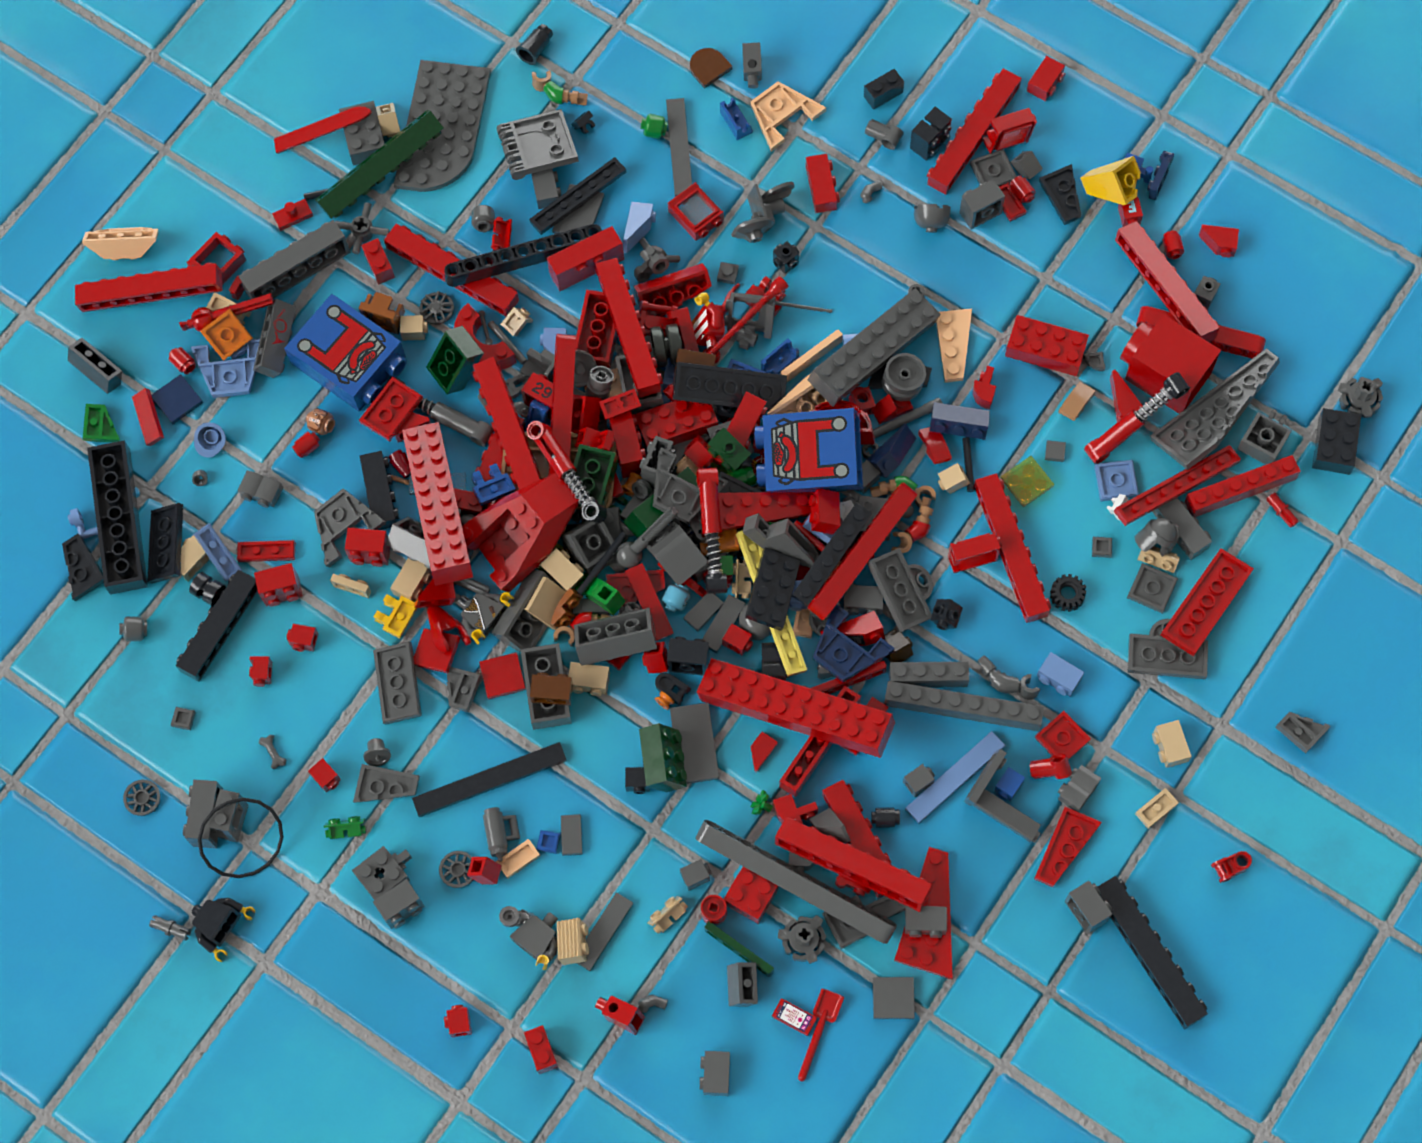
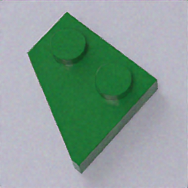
[82,404,120,443]

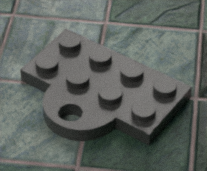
[867,548,933,632]
[1127,619,1208,679]

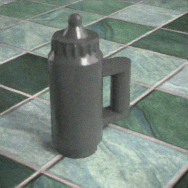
[483,807,520,862]

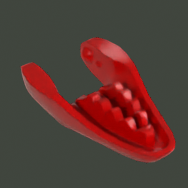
[427,606,471,653]

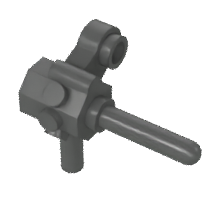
[634,237,680,283]

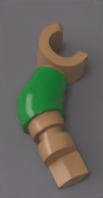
[532,70,588,105]
[870,476,936,508]

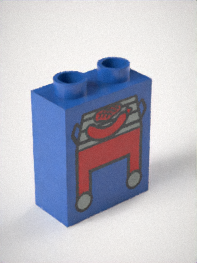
[284,294,407,411]
[755,408,863,492]

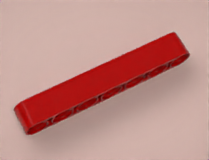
[1136,306,1266,359]

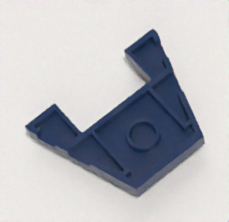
[813,604,895,682]

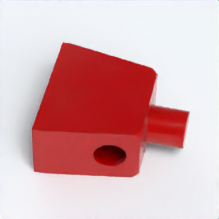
[595,996,645,1035]

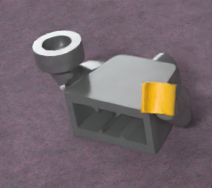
[499,906,558,970]

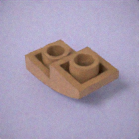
[1058,382,1096,421]

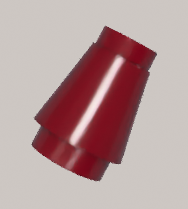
[388,449,411,479]

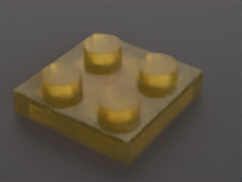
[1000,456,1054,507]

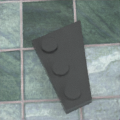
[353,764,420,803]

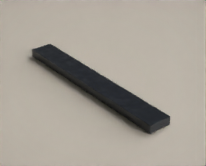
[412,742,567,817]

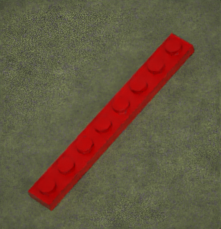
[1114,445,1241,526]

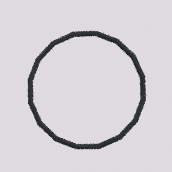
[198,798,284,879]

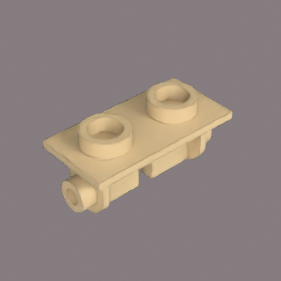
[1137,546,1180,573]
[732,559,751,598]
[647,896,688,934]

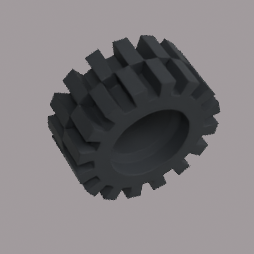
[1050,574,1086,612]

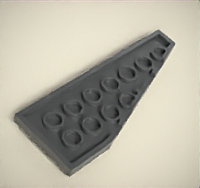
[1150,349,1280,470]

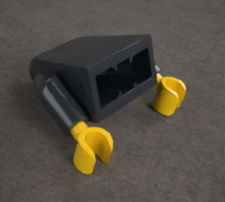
[192,898,255,962]

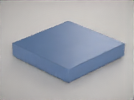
[1094,460,1139,501]

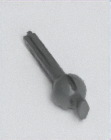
[608,506,679,573]

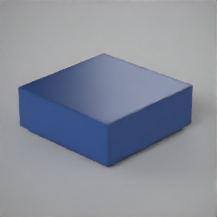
[537,830,560,854]

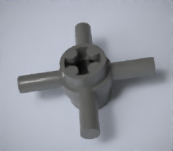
[335,202,390,254]

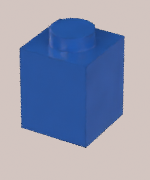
[994,767,1025,801]

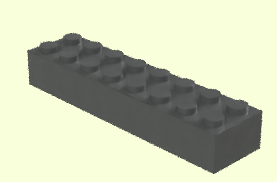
[807,288,941,407]

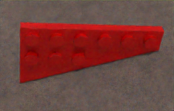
[894,847,953,980]

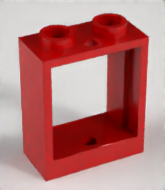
[186,232,246,285]

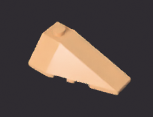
[767,375,843,415]

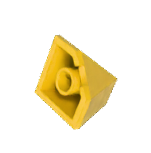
[1080,156,1141,205]

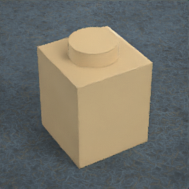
[400,315,428,341]
[938,463,970,494]

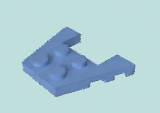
[191,339,260,398]

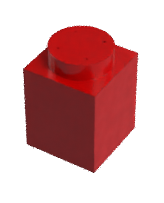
[1120,314,1221,414]

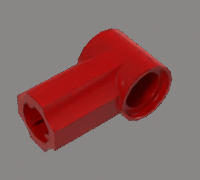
[1030,753,1072,779]

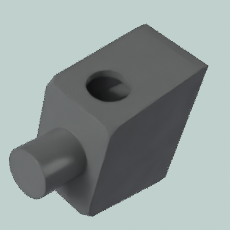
[742,42,762,89]

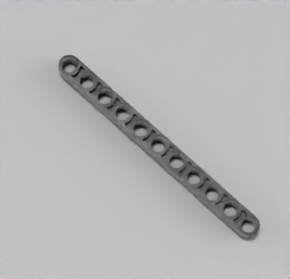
[695,820,897,944]

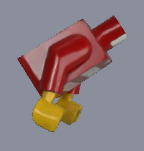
[691,293,725,351]

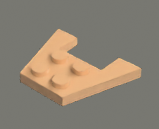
[750,82,826,152]

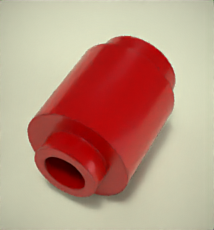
[1010,176,1036,203]
[1162,230,1185,259]
[169,347,196,374]
[292,431,320,458]

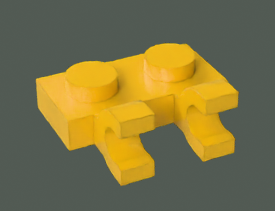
[373,594,417,639]

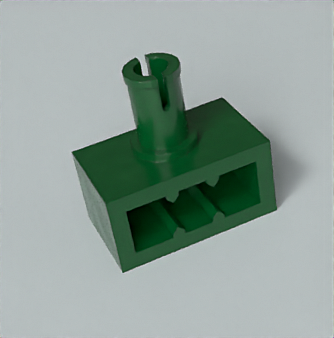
[707,427,751,472]

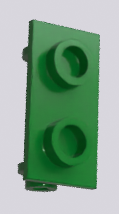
[324,816,366,840]

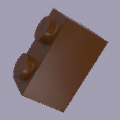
[530,673,573,706]

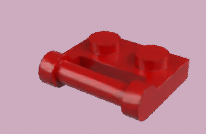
[639,300,678,337]

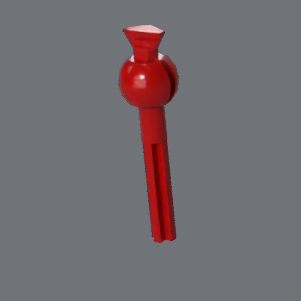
[179,293,274,332]

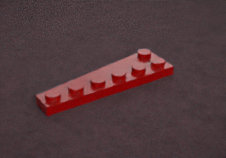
[718,492,814,531]

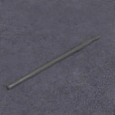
[775,301,832,313]

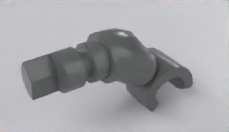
[978,655,1040,700]

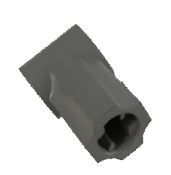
[865,119,904,150]

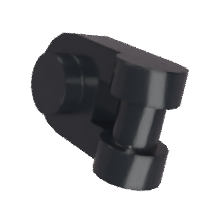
[655,673,691,705]

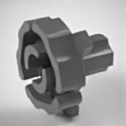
[1338,377,1383,418]
[778,915,826,964]

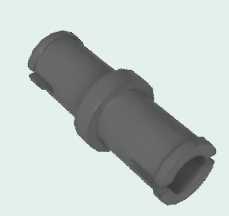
[149,915,191,941]

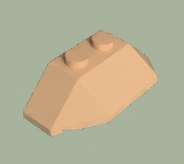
[82,227,159,260]

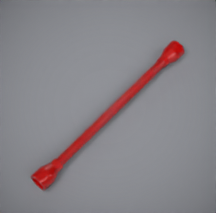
[663,276,789,401]

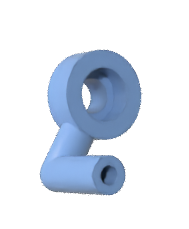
[68,508,98,539]

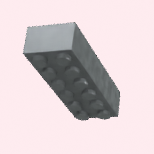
[239,220,351,299]

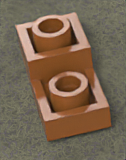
[551,588,584,628]

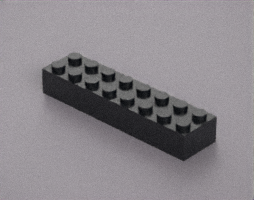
[87,440,148,595]

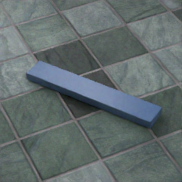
[905,731,1005,824]

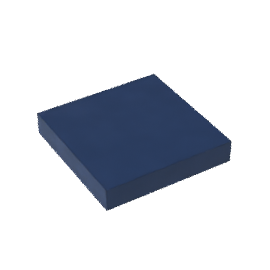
[151,374,203,424]

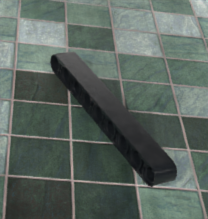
[444,224,602,287]

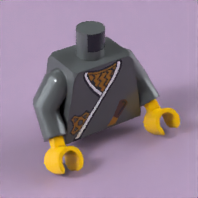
[457,592,514,644]

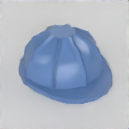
[194,422,226,458]

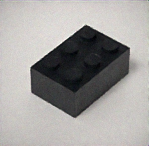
[1312,408,1361,475]

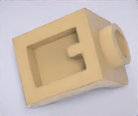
[500,307,533,337]

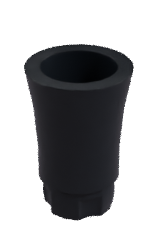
[516,24,553,65]

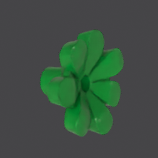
[750,790,773,815]

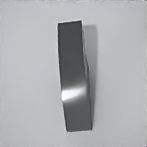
[743,514,821,568]

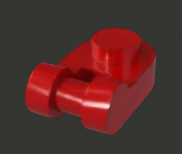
[835,875,871,896]

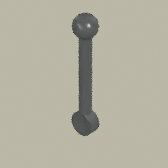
[478,310,493,345]

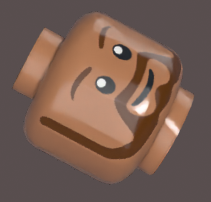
[306,408,335,435]

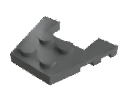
[653,447,728,524]
[314,489,387,567]

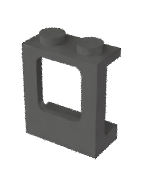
[724,292,776,339]
[209,789,249,843]

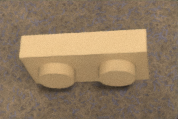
[330,574,371,599]
[1135,788,1179,829]

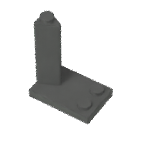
[964,749,1041,843]

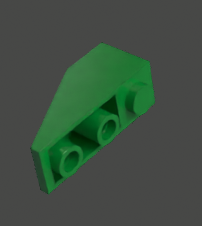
[574,573,626,616]

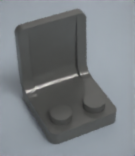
[646,521,707,585]

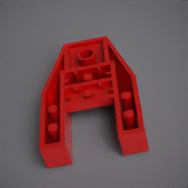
[462,472,579,593]

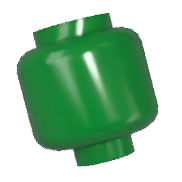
[640,114,668,139]

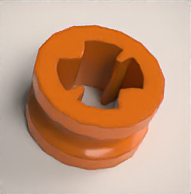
[655,691,674,710]

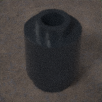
[871,807,900,828]

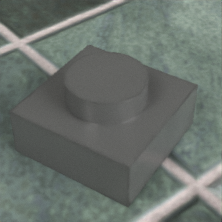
[717,262,739,284]

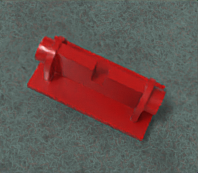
[491,217,512,251]

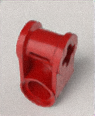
[1211,851,1252,883]

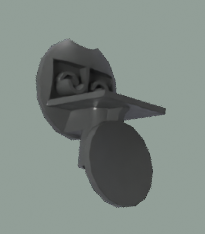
[731,181,795,243]

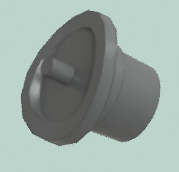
[363,738,391,767]

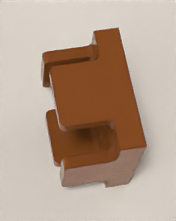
[359,292,405,335]

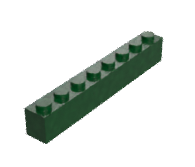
[315,110,444,219]

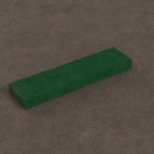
[704,921,774,977]

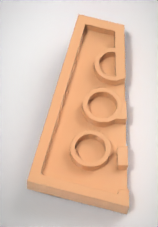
[936,308,972,383]

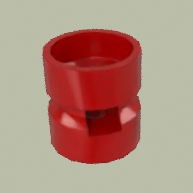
[701,895,727,926]

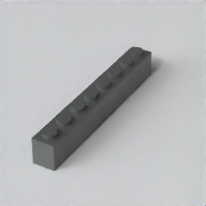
[884,681,1044,732]

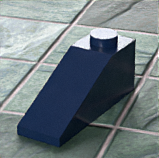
[865,424,916,478]

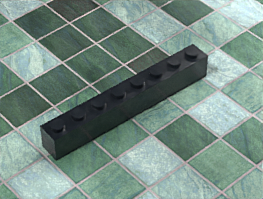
[1098,876,1208,1030]

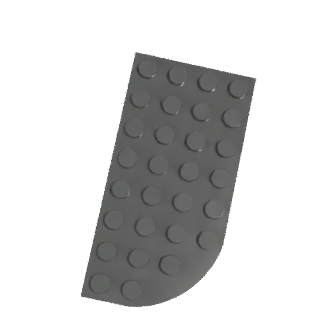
[394,60,491,192]

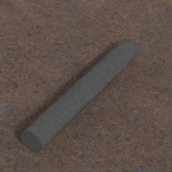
[488,321,527,365]

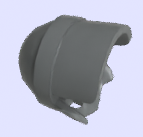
[1135,518,1180,557]

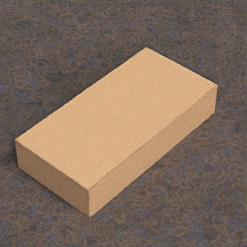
[496,839,540,879]

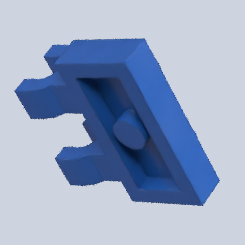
[472,463,516,506]

